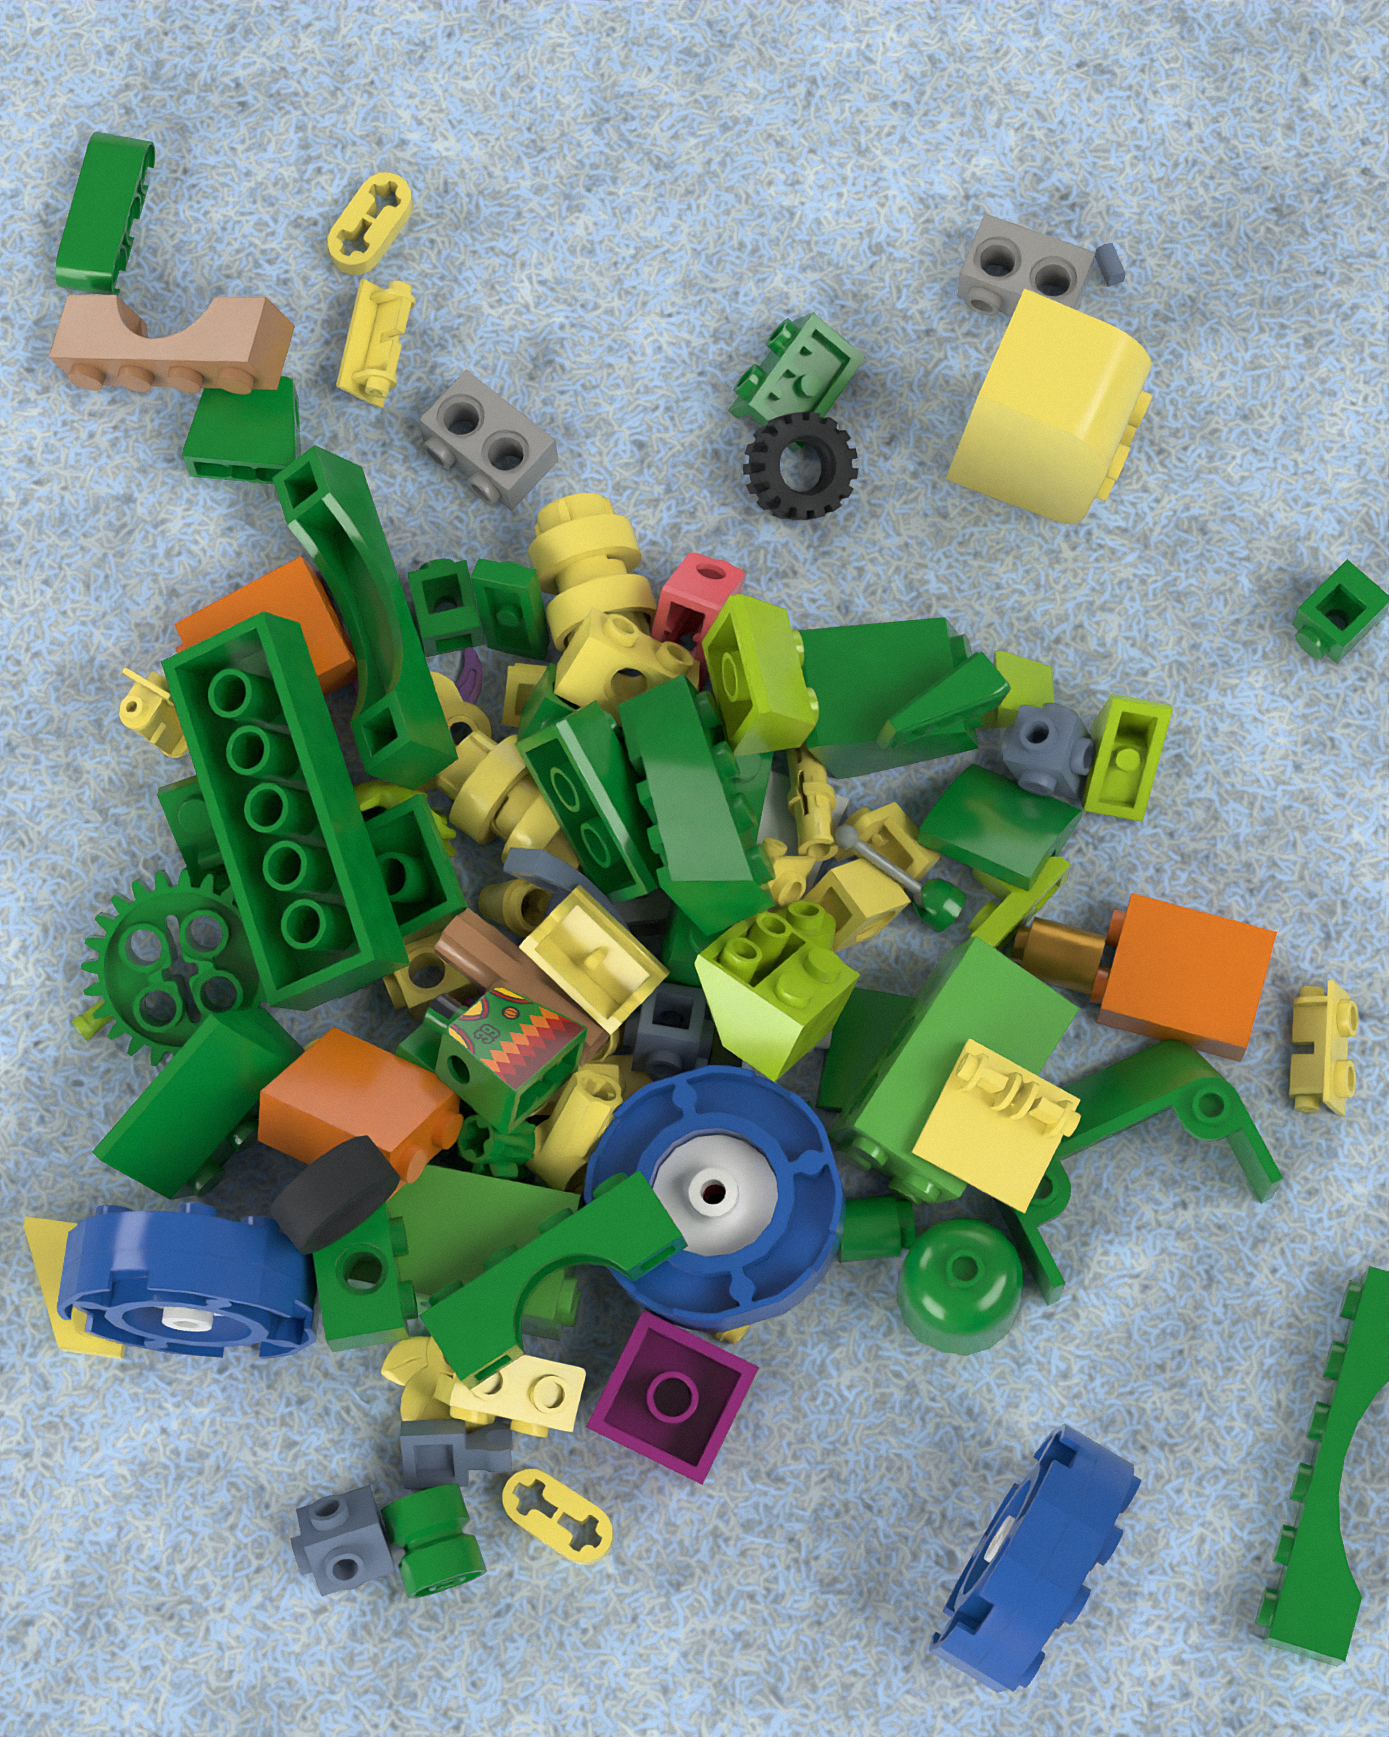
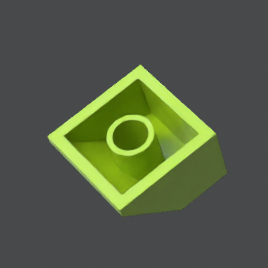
[702,594,819,757]

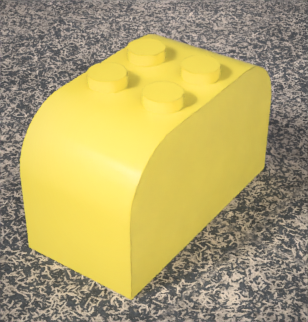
[945,288,1153,524]

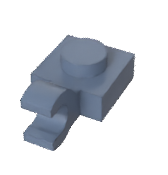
[400,1419,513,1489]

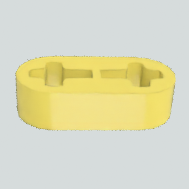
[327,172,413,275]
[502,1469,614,1565]

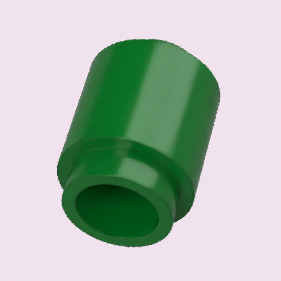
[836,1194,916,1263]

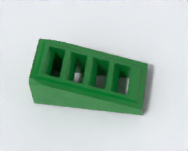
[876,651,1011,751]

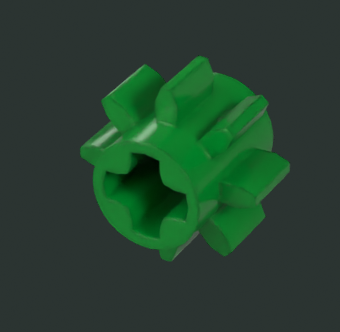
[457,1111,536,1179]

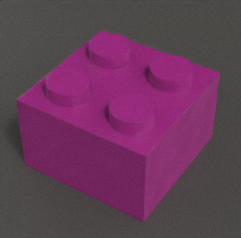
[586,1310,759,1485]

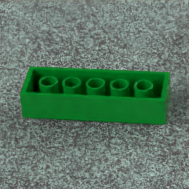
[161,611,411,1011]

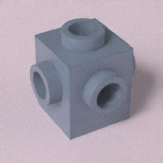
[1001,703,1095,799]
[623,982,715,1080]
[290,1485,396,1597]

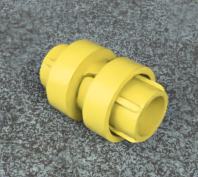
[528,493,657,673]
[435,730,587,878]

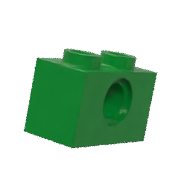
[313,1202,419,1352]

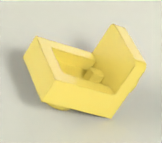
[833,802,942,894]

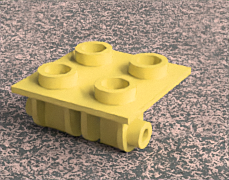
[911,1038,1081,1213]

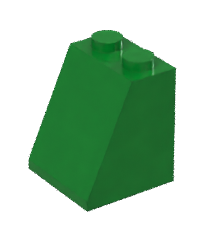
[798,617,984,779]

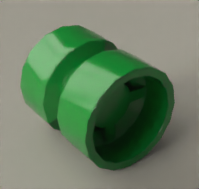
[380,1484,487,1599]

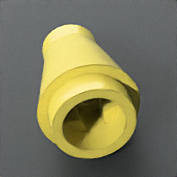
[478,878,552,937]

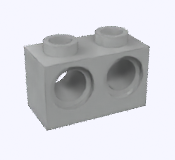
[957,214,1096,316]
[419,369,558,511]

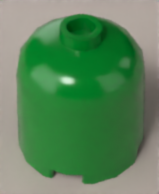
[896,1218,1024,1356]

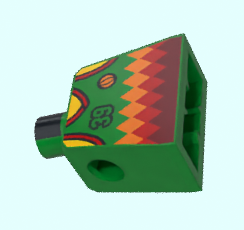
[423,987,588,1136]

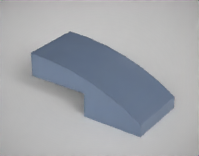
[503,847,630,931]

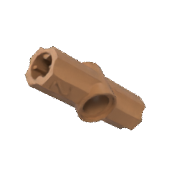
[434,908,610,1067]

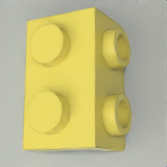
[434,1354,586,1438]

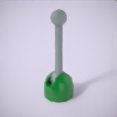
[834,824,966,933]

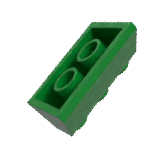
[515,700,664,905]
[92,1008,305,1200]

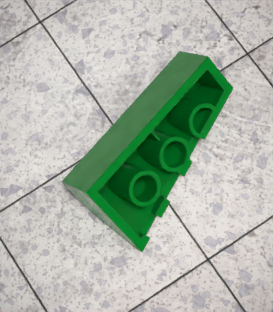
[617,674,776,937]

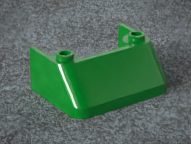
[992,1040,1283,1306]

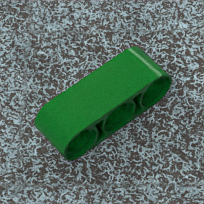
[55,131,155,296]

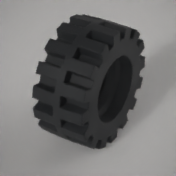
[743,412,859,520]

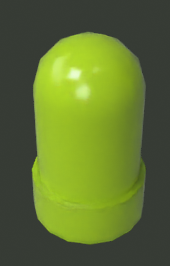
[71,1000,113,1041]

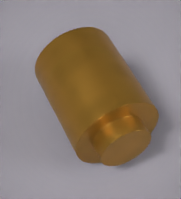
[1010,916,1107,995]

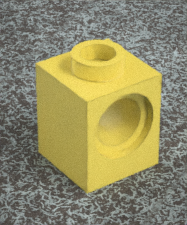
[802,857,911,953]
[382,931,480,1022]

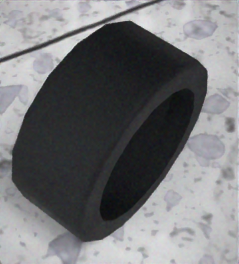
[270,1135,401,1255]

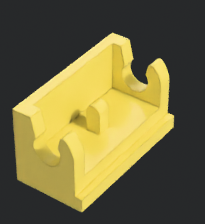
[519,884,670,1035]

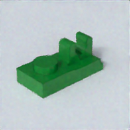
[471,558,550,661]
[157,775,231,893]

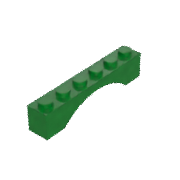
[272,445,459,791]
[1255,1266,1389,1667]

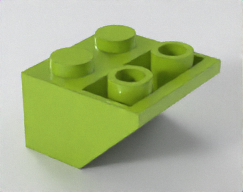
[694,910,860,1082]

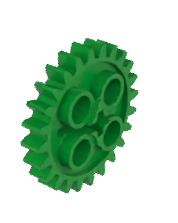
[81,867,268,1066]

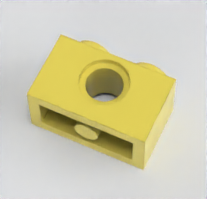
[554,608,700,727]

